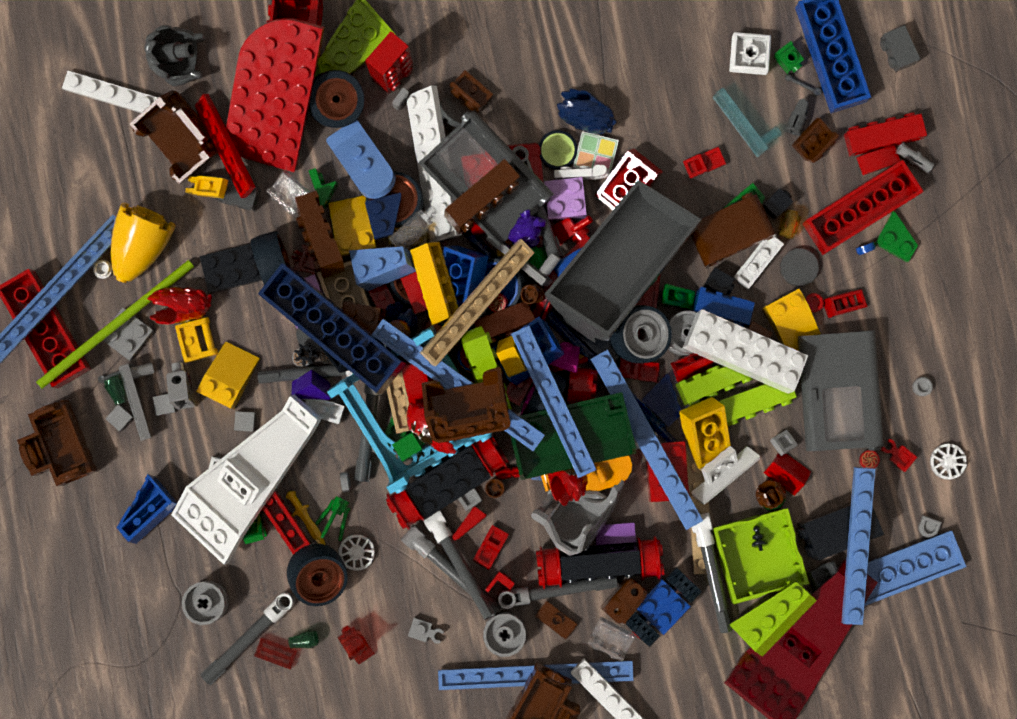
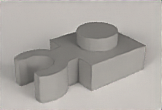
[408,617,444,644]

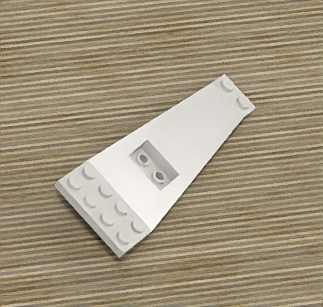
[171,394,322,565]

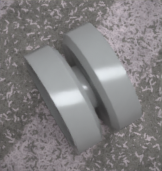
[668,311,696,356]
[182,580,229,625]
[483,612,526,657]

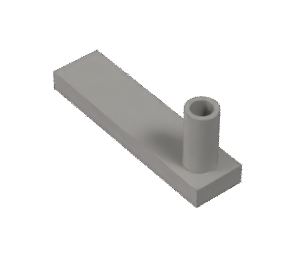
[486,236,561,287]
[119,362,154,441]

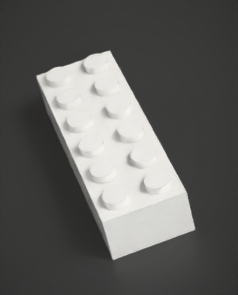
[682,309,808,394]

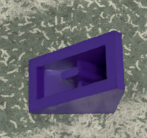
[291,370,330,400]

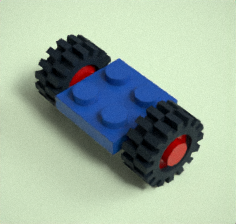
[625,568,702,647]

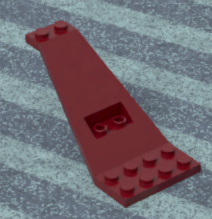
[724,559,878,719]

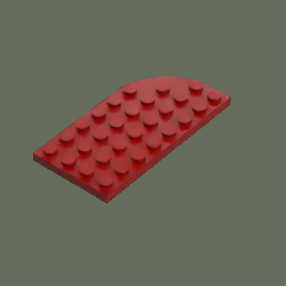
[226,18,325,172]

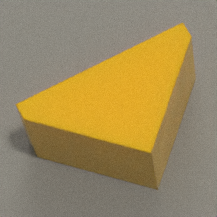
[496,336,527,377]

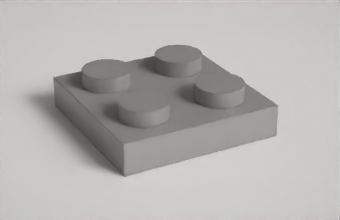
[103,307,154,361]

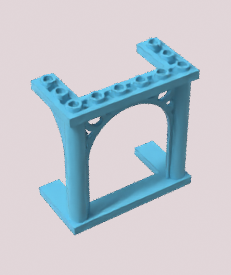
[327,325,492,494]

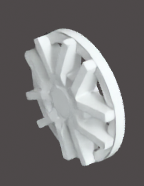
[930,444,967,480]
[339,534,375,571]

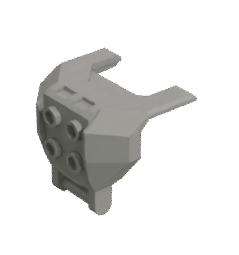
[531,480,624,556]

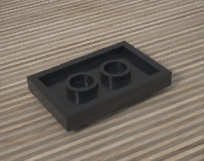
[199,244,262,294]

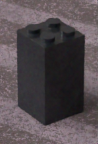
[796,502,884,561]

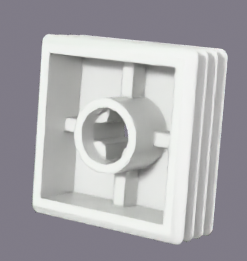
[729,32,771,75]

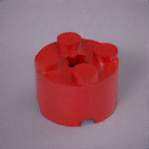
[567,368,598,405]

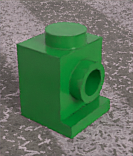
[773,41,805,74]

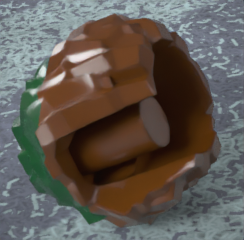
[755,480,787,511]

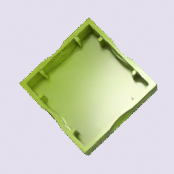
[711,508,809,604]

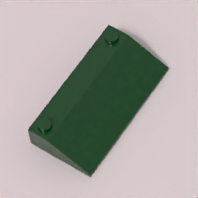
[510,392,636,480]

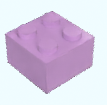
[544,177,587,222]

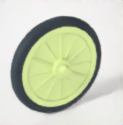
[539,130,578,170]

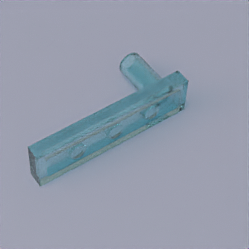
[713,88,781,158]

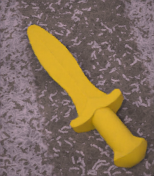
[286,490,325,545]

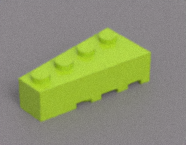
[460,326,512,409]
[675,365,753,406]
[730,582,817,657]

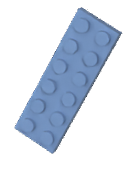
[864,530,966,606]

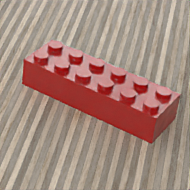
[802,160,924,255]
[0,269,91,389]

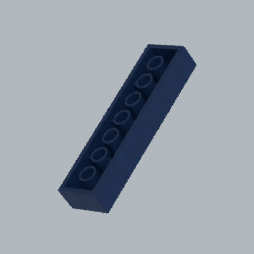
[258,263,407,394]

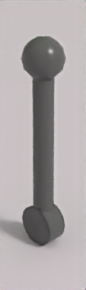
[785,74,821,96]
[98,363,136,383]

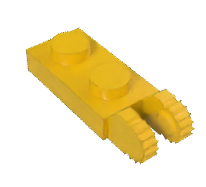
[185,176,228,199]

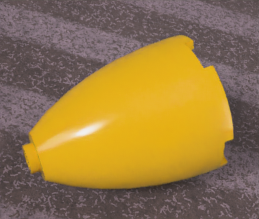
[111,203,176,283]

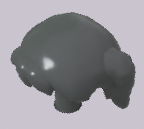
[144,25,206,87]

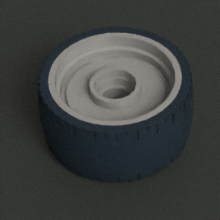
[610,305,672,363]

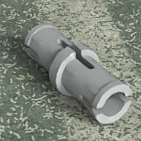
[896,143,934,173]

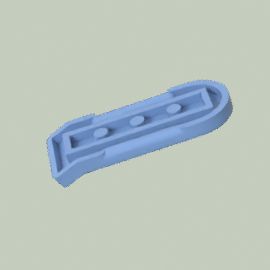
[326,120,396,199]

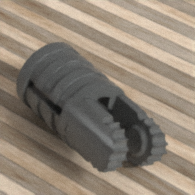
[785,98,809,136]

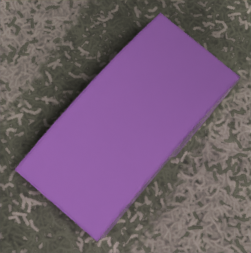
[595,522,636,545]

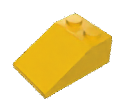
[328,195,377,258]
[762,289,821,351]
[196,342,260,410]
[679,397,731,469]

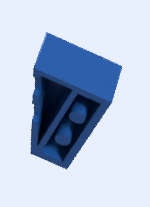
[692,287,755,327]
[116,474,177,544]

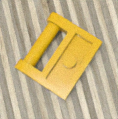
[175,317,218,363]

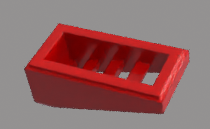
[823,289,868,318]
[452,506,487,540]

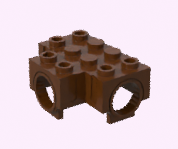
[17,400,98,486]
[506,662,581,719]

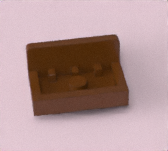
[450,70,494,113]
[792,118,839,163]

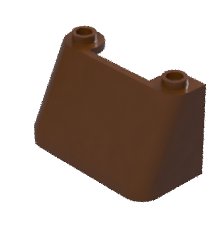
[129,90,218,184]
[691,192,776,269]
[422,367,511,443]

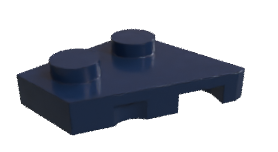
[365,193,402,240]

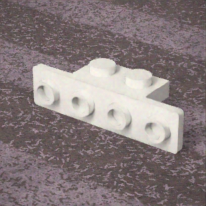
[691,446,760,505]

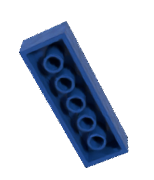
[795,0,871,114]

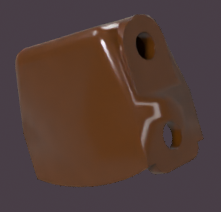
[601,577,648,624]

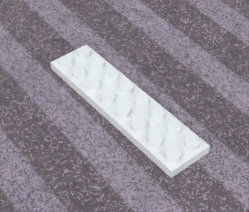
[406,85,462,243]

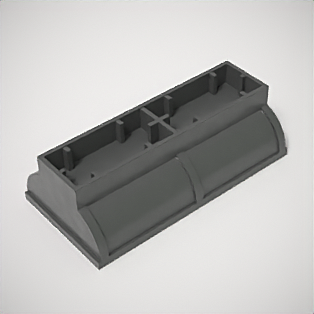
[545,180,702,343]

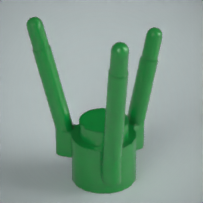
[315,496,351,541]

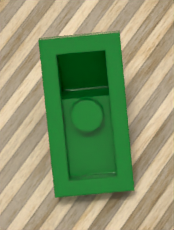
[308,168,338,209]
[662,284,695,310]
[243,511,267,544]

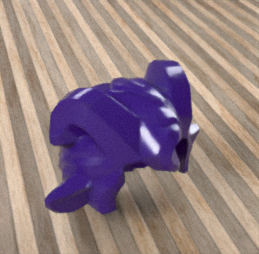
[508,209,546,248]

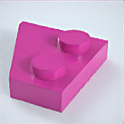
[550,342,580,373]

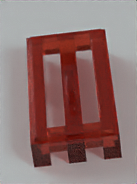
[254,637,298,669]

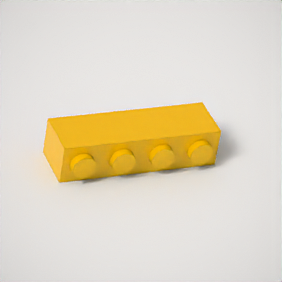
[410,242,459,325]

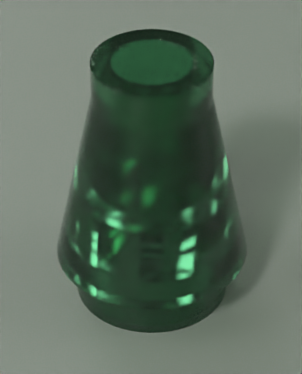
[104,375,126,405]
[288,629,319,649]

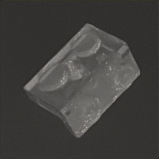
[266,171,310,215]
[588,617,635,661]

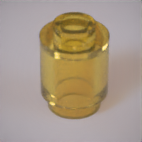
[778,210,801,239]

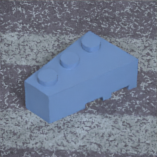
[349,246,416,291]

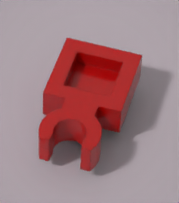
[880,439,917,472]

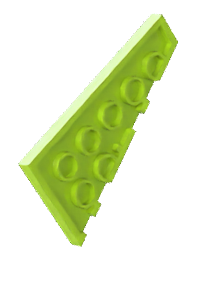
[315,0,396,77]

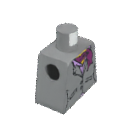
[166,362,196,410]

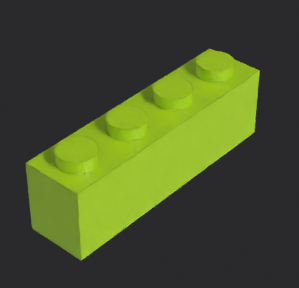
[719,384,796,426]

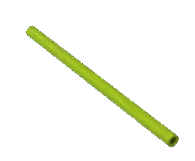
[36,260,194,389]

